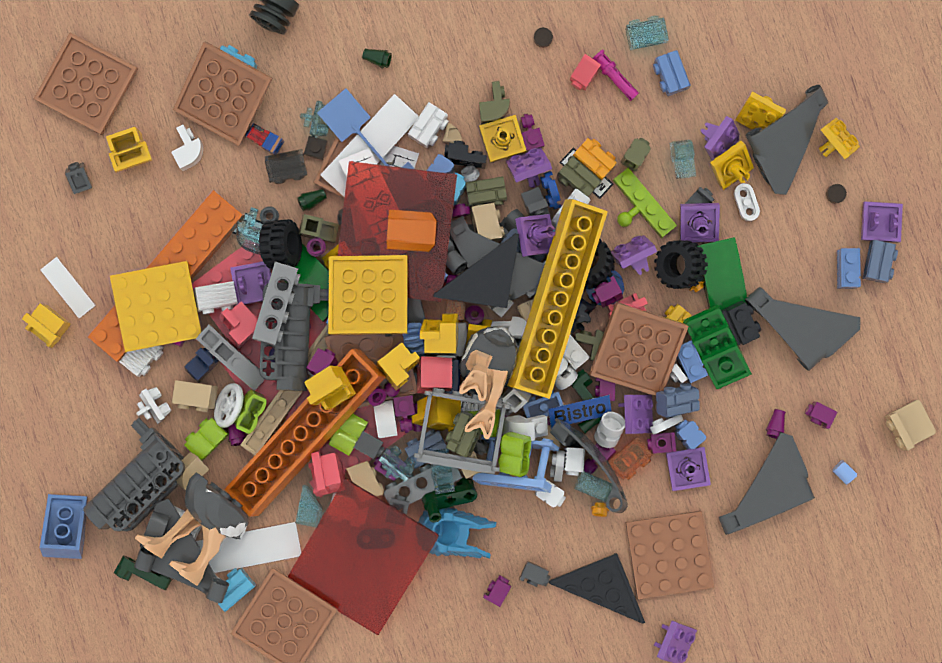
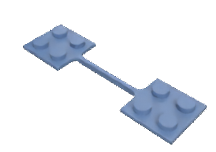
[317,88,425,210]

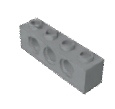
[252,262,300,346]
[384,464,462,511]

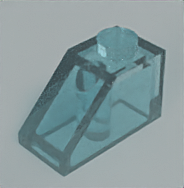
[295,485,326,528]

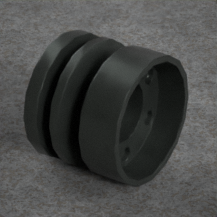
[249,0,299,35]

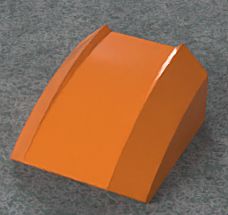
[387,210,437,252]

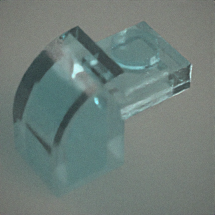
[670,140,696,179]
[236,207,261,255]
[431,449,455,494]

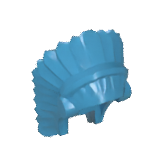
[416,507,497,559]

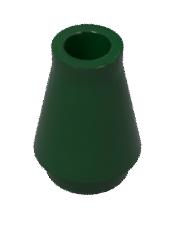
[362,48,392,69]
[297,189,327,211]

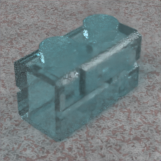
[625,16,669,50]
[574,472,612,502]

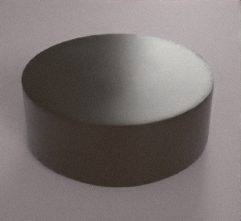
[534,27,553,48]
[826,184,847,204]

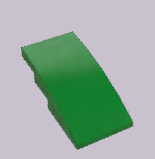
[698,237,747,310]
[285,244,329,322]
[683,305,752,389]

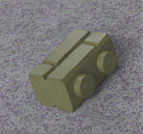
[621,138,651,172]
[557,156,602,197]
[466,176,507,207]
[445,411,482,457]

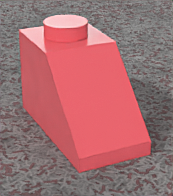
[570,54,601,91]

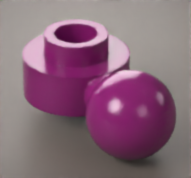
[443,203,471,223]
[465,305,484,333]
[366,382,400,406]

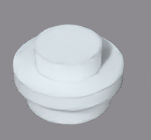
[461,165,480,182]

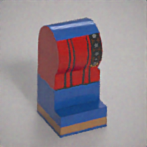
[246,123,284,156]

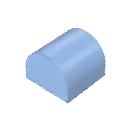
[832,460,857,485]

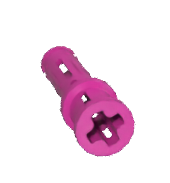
[592,49,639,101]

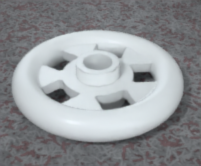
[214,383,244,428]

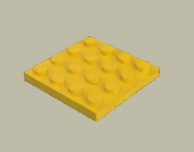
[328,255,408,335]
[110,261,202,352]

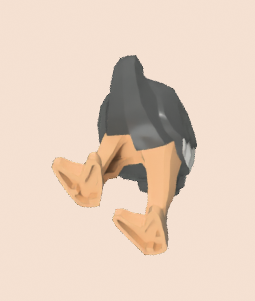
[458,327,518,439]
[135,472,249,586]

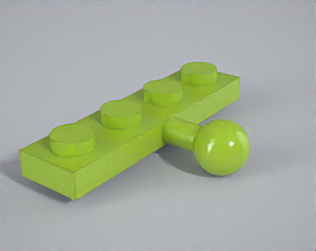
[613,168,677,239]

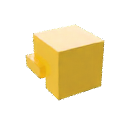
[106,127,152,173]
[22,303,71,348]
[420,313,458,353]
[377,343,420,391]
[304,366,356,410]
[412,396,461,432]

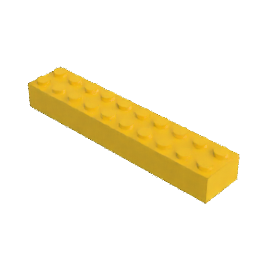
[507,199,608,399]

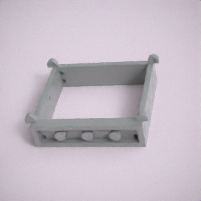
[413,387,511,475]

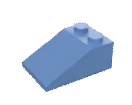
[40,494,87,559]

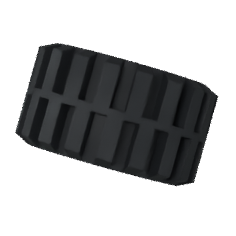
[259,219,302,269]
[584,239,615,289]
[654,240,708,289]

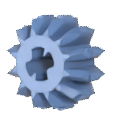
[402,322,424,355]

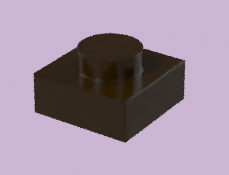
[304,136,328,160]

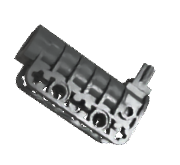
[259,282,329,391]
[83,418,185,531]

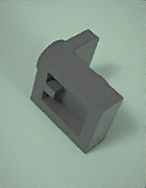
[65,162,92,194]
[685,187,714,214]

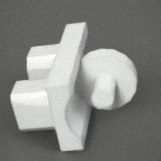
[136,387,171,424]

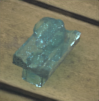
[300,101,329,138]
[379,445,416,482]

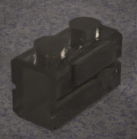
[265,149,307,184]

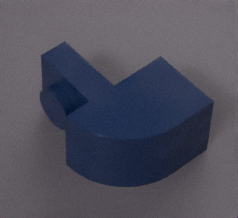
[184,348,219,383]

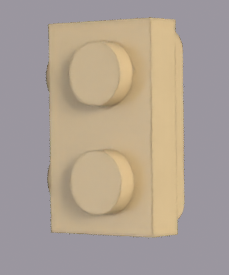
[885,400,936,451]

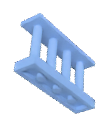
[473,435,559,493]

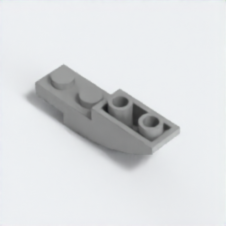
[196,325,265,391]

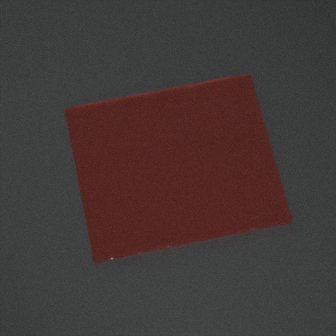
[337,161,457,303]
[288,478,440,635]

